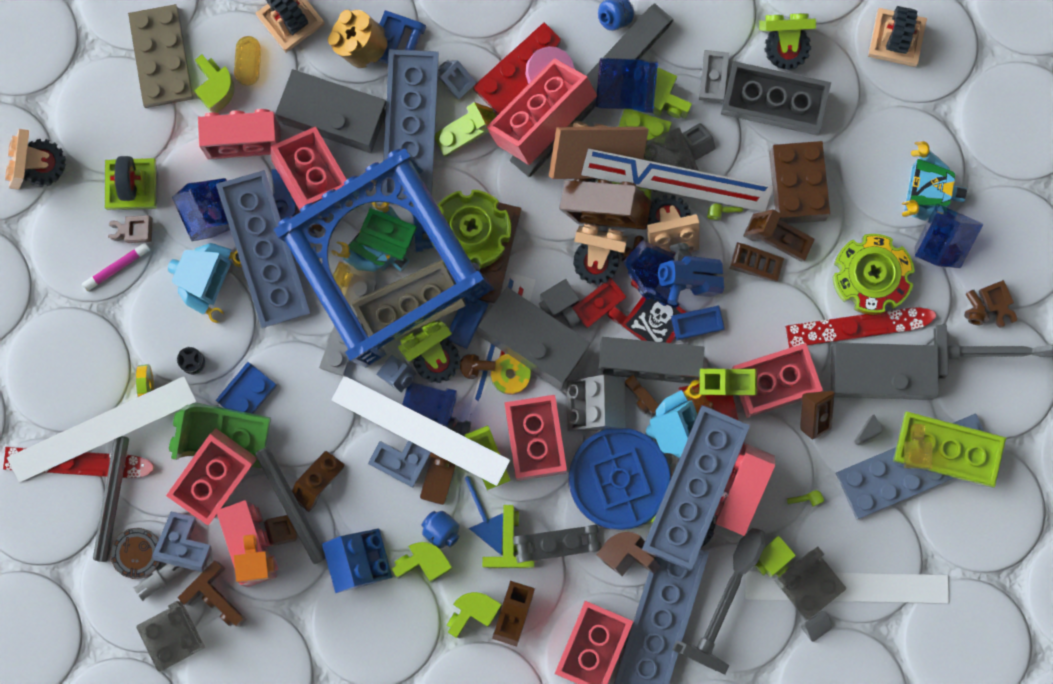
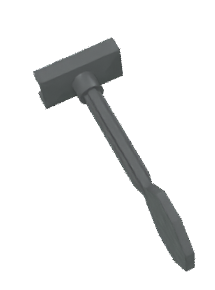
[933,325,1053,379]
[672,528,765,675]

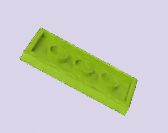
[893,411,1006,488]

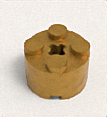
[328,10,387,68]

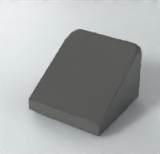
[680,123,715,160]
[854,415,883,445]
[801,611,832,642]

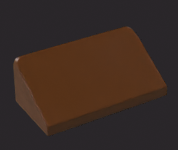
[800,391,835,440]

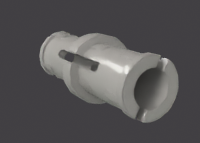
[133,564,186,601]

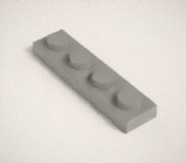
[319,274,377,377]

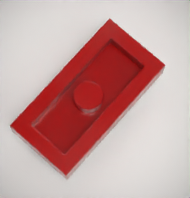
[572,278,626,329]

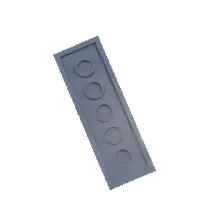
[382,49,439,199]
[216,170,310,329]
[642,405,750,571]
[836,413,984,520]
[614,549,709,684]

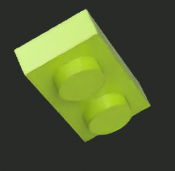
[618,108,672,148]

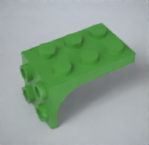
[169,402,271,469]

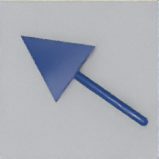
[465,476,503,556]

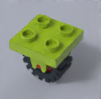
[759,13,816,70]
[397,320,460,383]

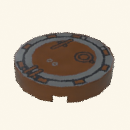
[110,528,161,579]

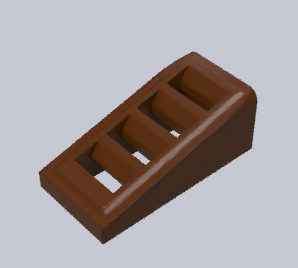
[729,242,784,282]

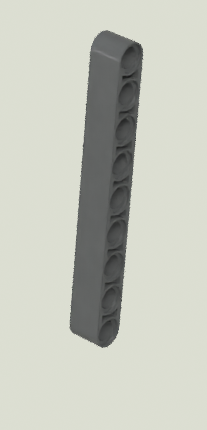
[510,3,674,177]

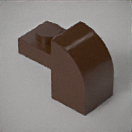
[596,532,661,577]
[492,580,535,647]

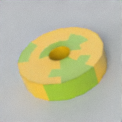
[490,354,531,395]
[136,364,154,397]

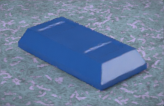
[446,296,489,349]
[671,305,725,341]

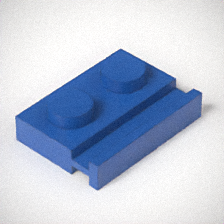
[215,362,277,414]

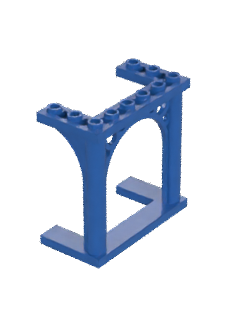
[274,148,494,368]

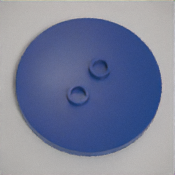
[569,428,671,530]

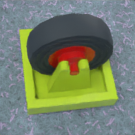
[105,156,156,210]

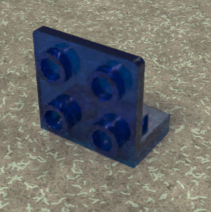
[595,58,658,113]
[623,240,680,308]
[402,382,458,428]

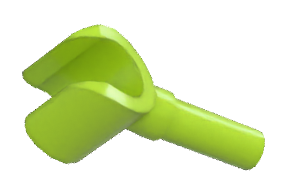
[707,203,743,220]
[787,490,824,507]

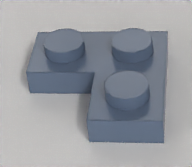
[368,440,431,488]
[152,511,212,572]

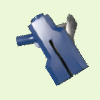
[658,243,724,305]

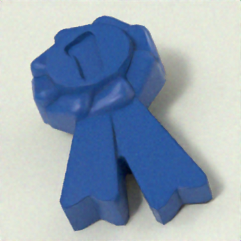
[271,169,296,220]

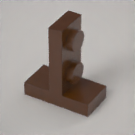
[743,209,815,262]
[177,560,247,627]

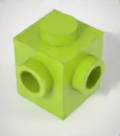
[754,536,796,577]

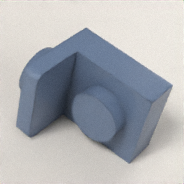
[438,60,477,99]
[376,354,416,393]

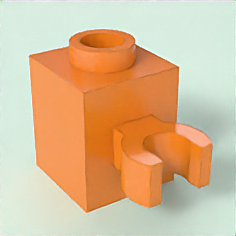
[234,534,275,583]

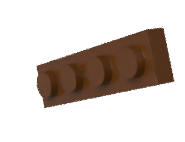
[478,202,522,303]

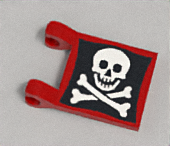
[607,275,686,343]

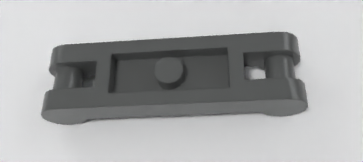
[513,524,602,563]

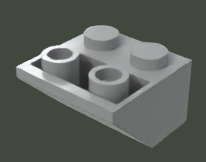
[567,375,626,431]

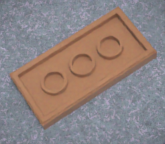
[549,127,649,179]

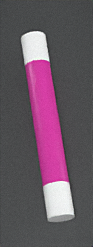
[82,242,150,292]

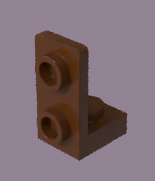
[292,451,345,512]
[420,452,456,505]

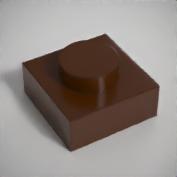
[264,515,298,546]

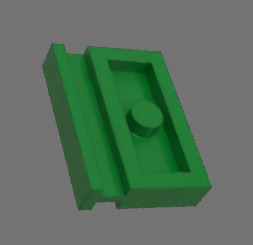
[356,208,417,261]

